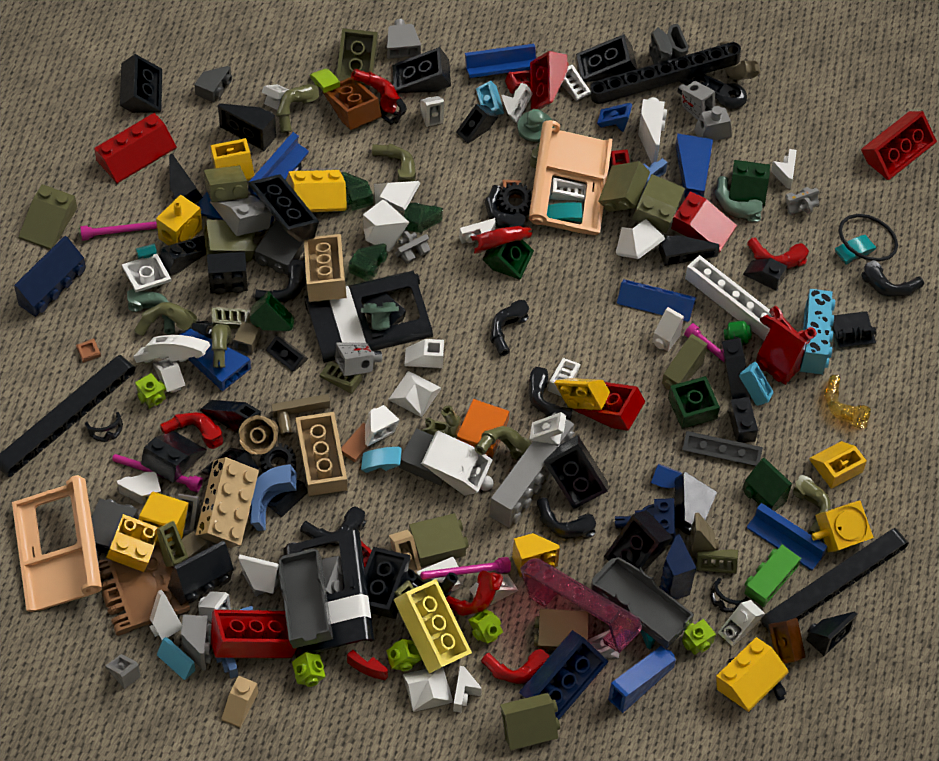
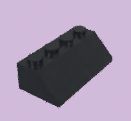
[248,174,319,242]

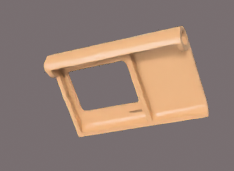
[529,120,612,235]
[12,475,102,612]

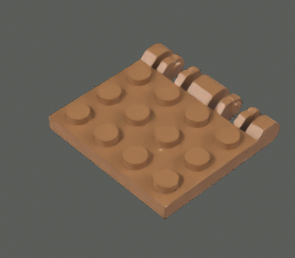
[98,542,190,636]

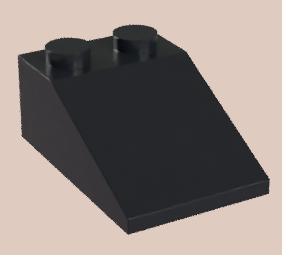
[576,34,637,82]
[392,47,451,93]
[218,103,276,151]
[141,431,207,483]
[604,510,673,572]
[365,547,411,619]

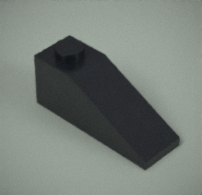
[169,153,203,203]
[659,235,720,266]
[722,338,752,399]

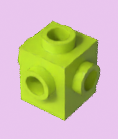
[135,373,166,408]
[468,609,503,644]
[682,619,716,655]
[386,639,422,672]
[292,652,326,687]

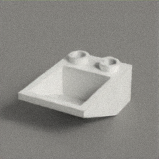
[638,97,667,163]
[421,431,494,496]

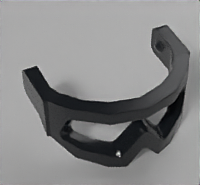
[379,98,407,125]
[191,321,213,339]
[85,412,123,442]
[710,577,749,612]

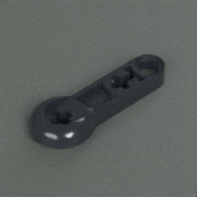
[679,74,747,109]

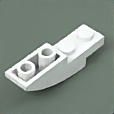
[133,335,211,363]

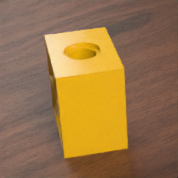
[156,195,203,245]
[811,500,874,553]

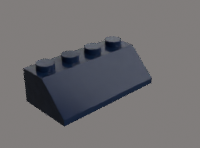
[14,236,86,317]
[519,630,609,720]

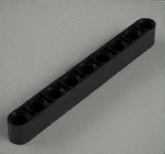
[590,42,741,104]
[0,355,136,477]
[760,528,909,633]

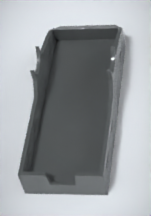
[278,549,333,649]
[591,557,694,649]

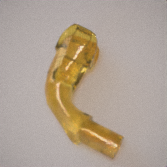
[824,375,871,429]

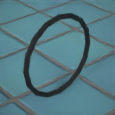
[838,214,898,262]

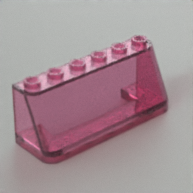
[520,558,642,653]

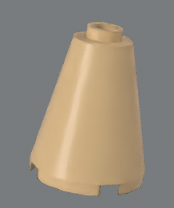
[239,415,278,455]

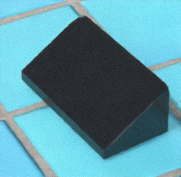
[365,293,406,326]
[266,335,308,372]
[268,480,308,517]

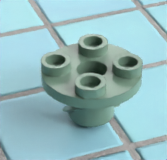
[517,109,553,142]
[361,302,399,330]

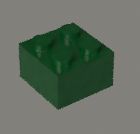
[668,376,720,429]

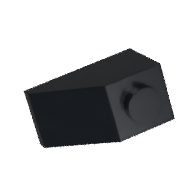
[456,104,498,144]
[743,258,787,291]

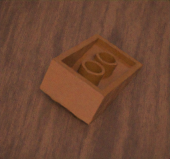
[322,77,382,130]

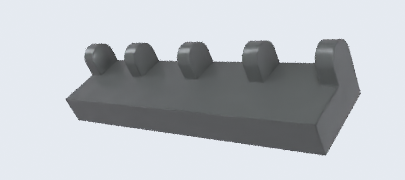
[683,431,763,466]

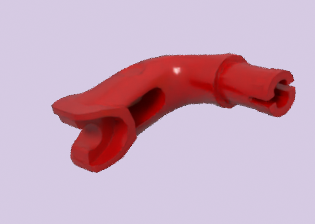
[351,69,401,114]
[470,226,532,254]
[747,237,809,269]
[760,306,817,345]
[160,412,223,449]
[446,570,503,616]
[481,649,549,684]

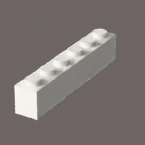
[685,255,772,340]

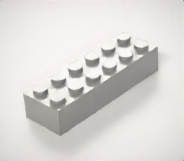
[490,412,575,528]

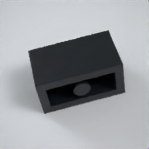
[728,397,758,443]

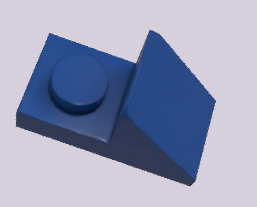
[597,103,632,132]

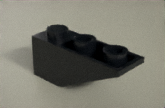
[159,235,206,275]
[200,400,261,433]

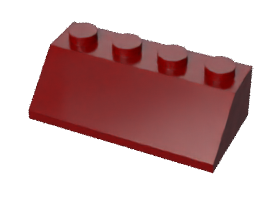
[861,111,937,180]
[94,113,177,184]
[211,610,297,658]

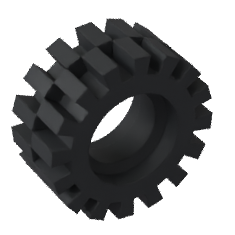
[499,182,532,215]
[261,443,296,473]

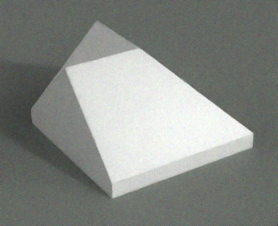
[374,181,420,211]
[363,200,409,252]
[616,219,665,259]
[122,254,171,292]
[389,371,441,417]
[239,555,281,597]
[403,667,453,712]

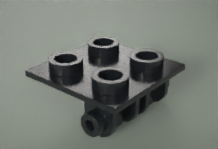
[833,311,876,348]

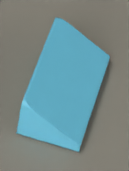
[476,81,504,115]
[739,361,774,406]
[157,637,195,680]

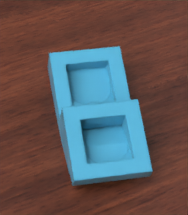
[361,447,402,473]

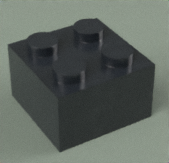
[207,252,248,295]

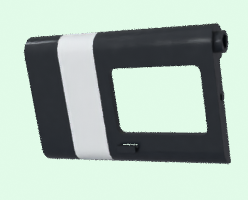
[304,271,433,363]
[283,530,374,658]

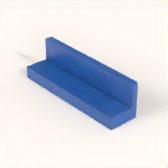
[465,44,536,78]
[248,132,309,199]
[617,279,696,322]
[747,503,828,571]

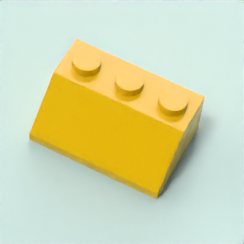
[286,170,347,212]
[716,637,789,712]

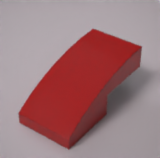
[347,649,388,680]

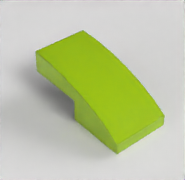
[310,68,340,93]

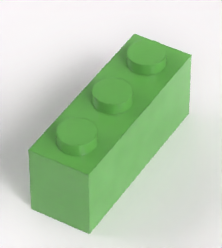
[744,545,801,608]

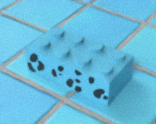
[800,289,835,375]

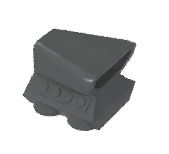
[649,24,689,64]

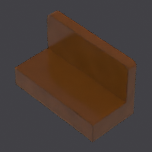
[768,618,806,663]

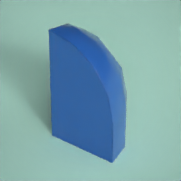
[651,463,682,488]

